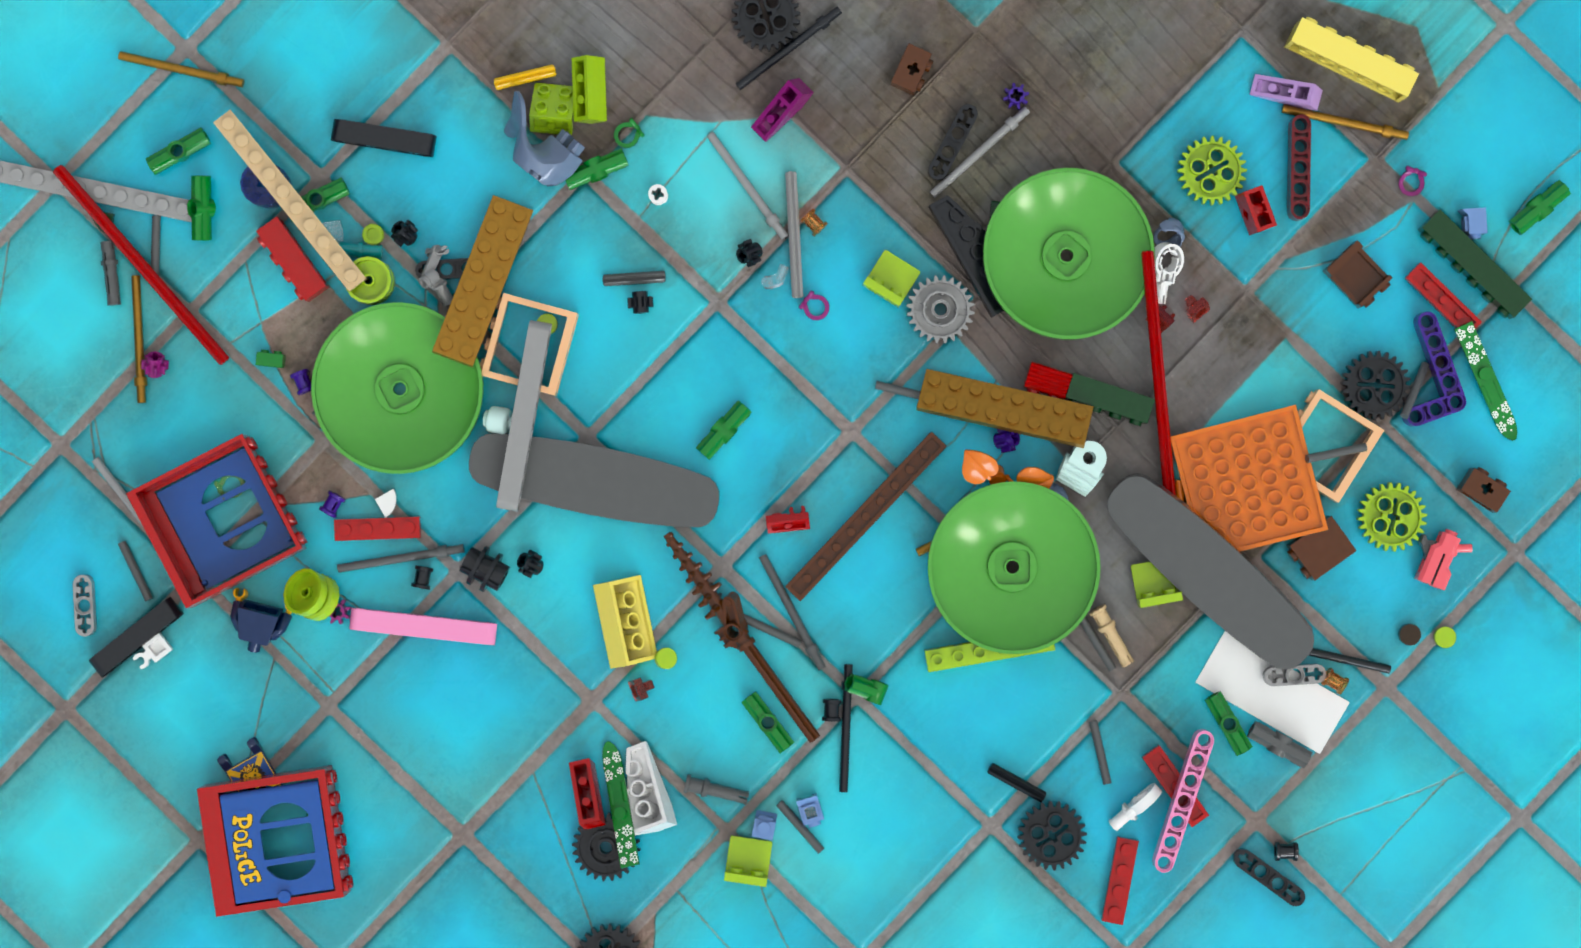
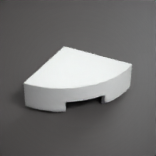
[375,489,397,518]

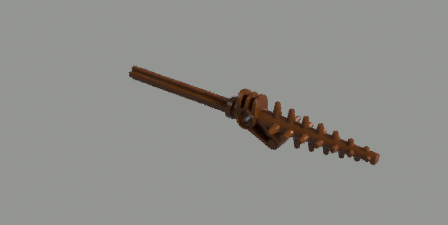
[663,532,820,743]

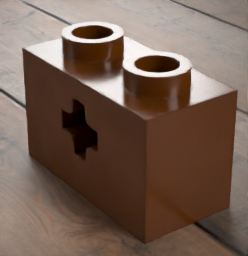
[891,43,934,96]
[1456,467,1511,513]

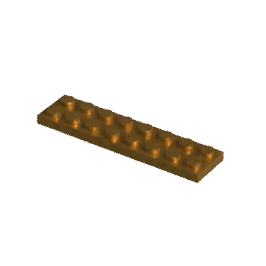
[432,195,533,368]
[916,369,1094,448]

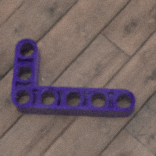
[1403,312,1466,426]

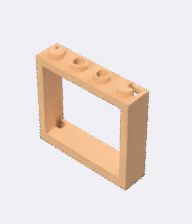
[480,293,579,396]
[1298,389,1384,503]

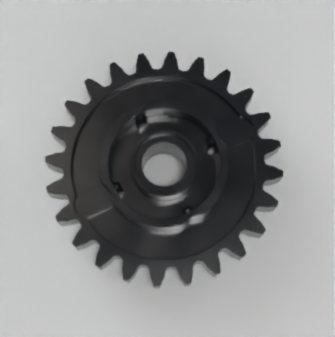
[572,812,641,882]

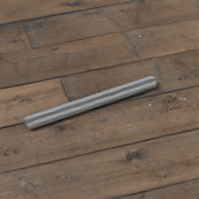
[785,171,803,298]

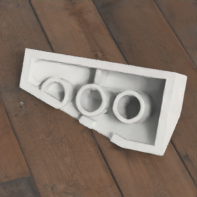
[626,741,677,836]

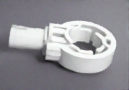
[1154,242,1184,304]
[1109,783,1162,831]

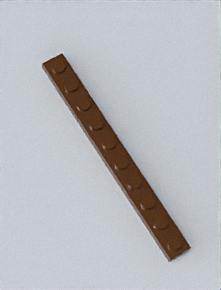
[785,432,947,601]

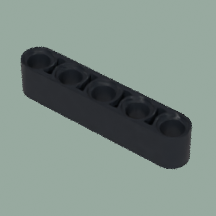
[331,119,437,157]
[89,597,184,678]

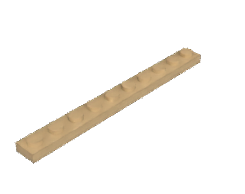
[213,110,366,292]

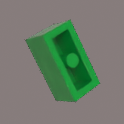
[255,350,286,368]

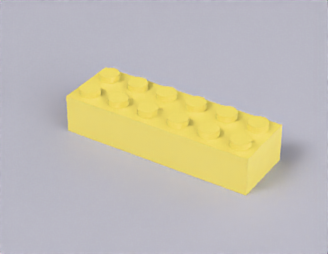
[1284,17,1419,103]

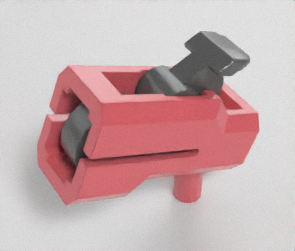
[1414,529,1472,591]

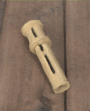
[1089,604,1134,668]

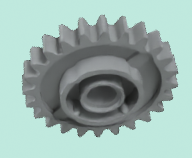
[906,275,975,344]

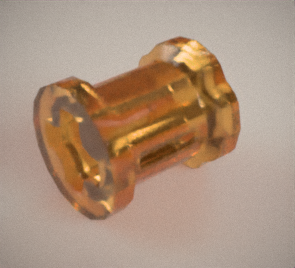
[800,208,828,237]
[1321,668,1349,695]

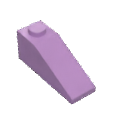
[1250,74,1323,111]

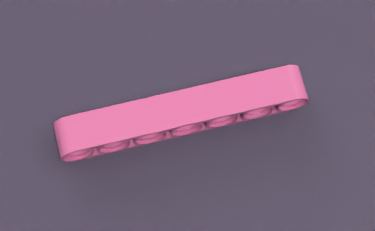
[349,608,497,645]
[1152,729,1214,873]

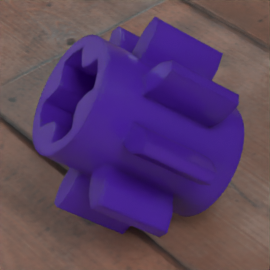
[1002,83,1029,110]
[993,429,1020,453]

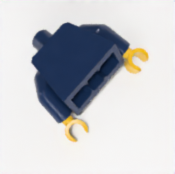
[230,588,292,653]

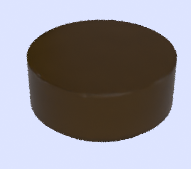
[1398,624,1421,646]

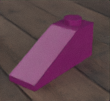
[751,78,814,142]

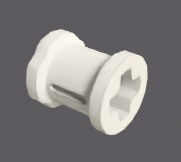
[648,184,668,205]

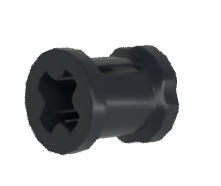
[411,565,433,590]
[822,699,841,722]
[1274,842,1299,861]

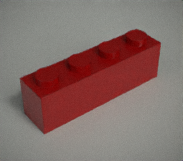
[256,216,330,302]

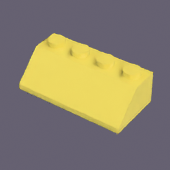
[593,575,657,669]

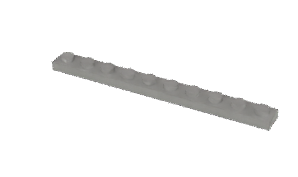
[0,161,192,223]

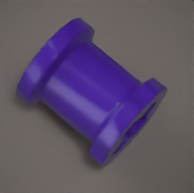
[290,369,311,395]
[319,490,346,518]

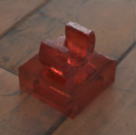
[1185,295,1210,323]
[1146,305,1175,333]
[628,677,655,702]

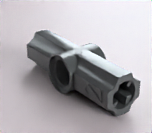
[1247,721,1313,768]

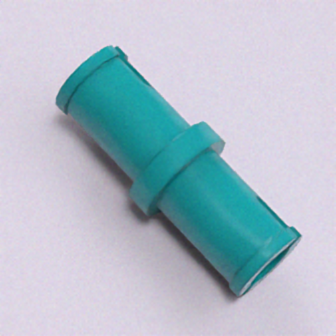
[339,242,383,259]

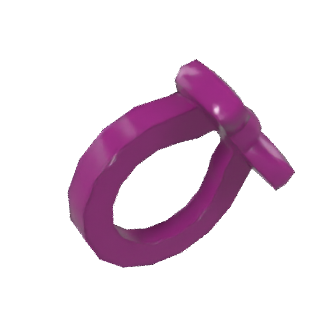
[1398,166,1427,196]
[799,290,829,320]

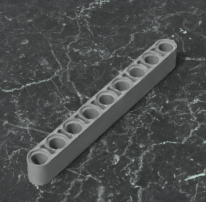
[496,320,552,512]

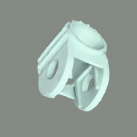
[1055,441,1107,497]

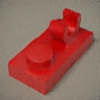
[766,506,810,534]

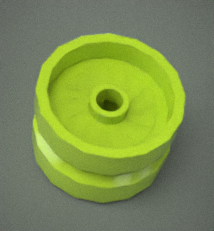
[346,256,396,305]
[283,568,340,621]

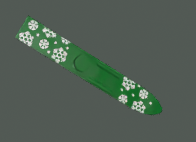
[1454,321,1517,441]
[602,741,640,869]

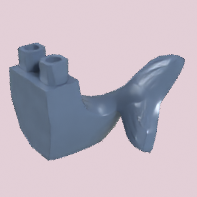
[504,91,585,187]

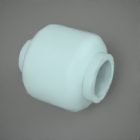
[483,406,513,434]

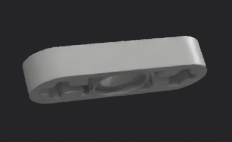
[73,574,97,637]
[1263,664,1326,686]

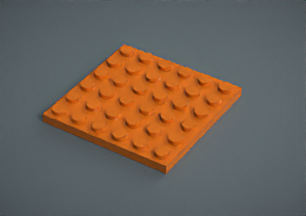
[1171,405,1328,552]

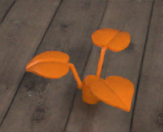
[962,450,1054,489]

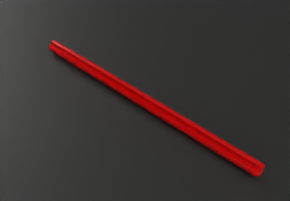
[53,165,229,365]
[1141,250,1176,495]

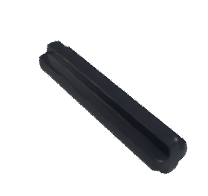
[987,763,1046,802]

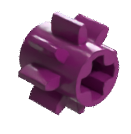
[141,351,169,378]
[330,599,352,624]

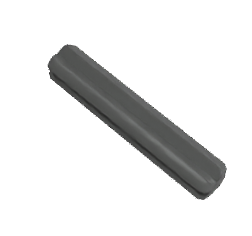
[603,271,666,286]

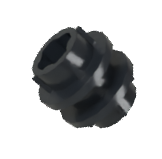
[459,546,510,592]

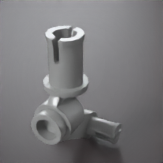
[419,245,453,306]

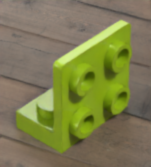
[529,83,573,135]
[862,250,920,308]
[1130,561,1183,608]
[724,835,772,887]

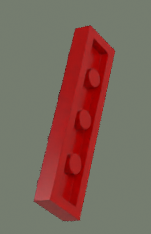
[1404,262,1482,329]
[334,517,421,541]
[1142,745,1209,827]
[1101,836,1139,925]

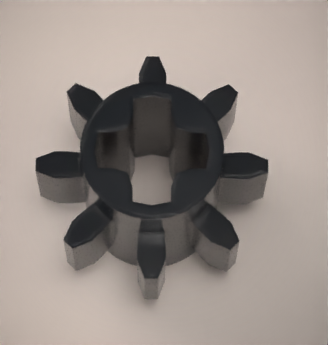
[391,220,418,247]
[736,239,763,267]
[627,291,653,314]
[517,550,544,578]

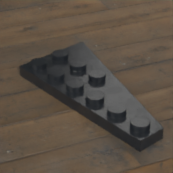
[928,195,1004,318]

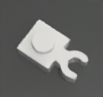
[133,632,173,669]

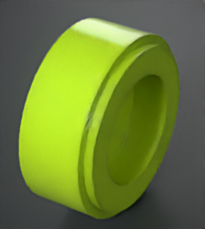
[362,224,384,245]
[537,314,558,334]
[1433,626,1456,648]
[655,648,677,669]

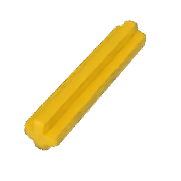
[494,65,556,90]

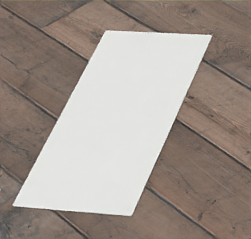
[1196,631,1349,754]

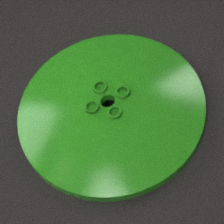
[983,168,1155,340]
[311,302,484,474]
[927,481,1101,654]

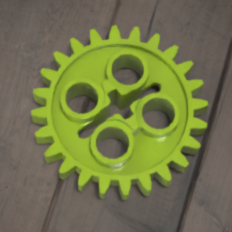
[1177,136,1247,206]
[1356,482,1427,552]

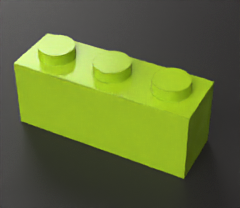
[571,55,607,124]

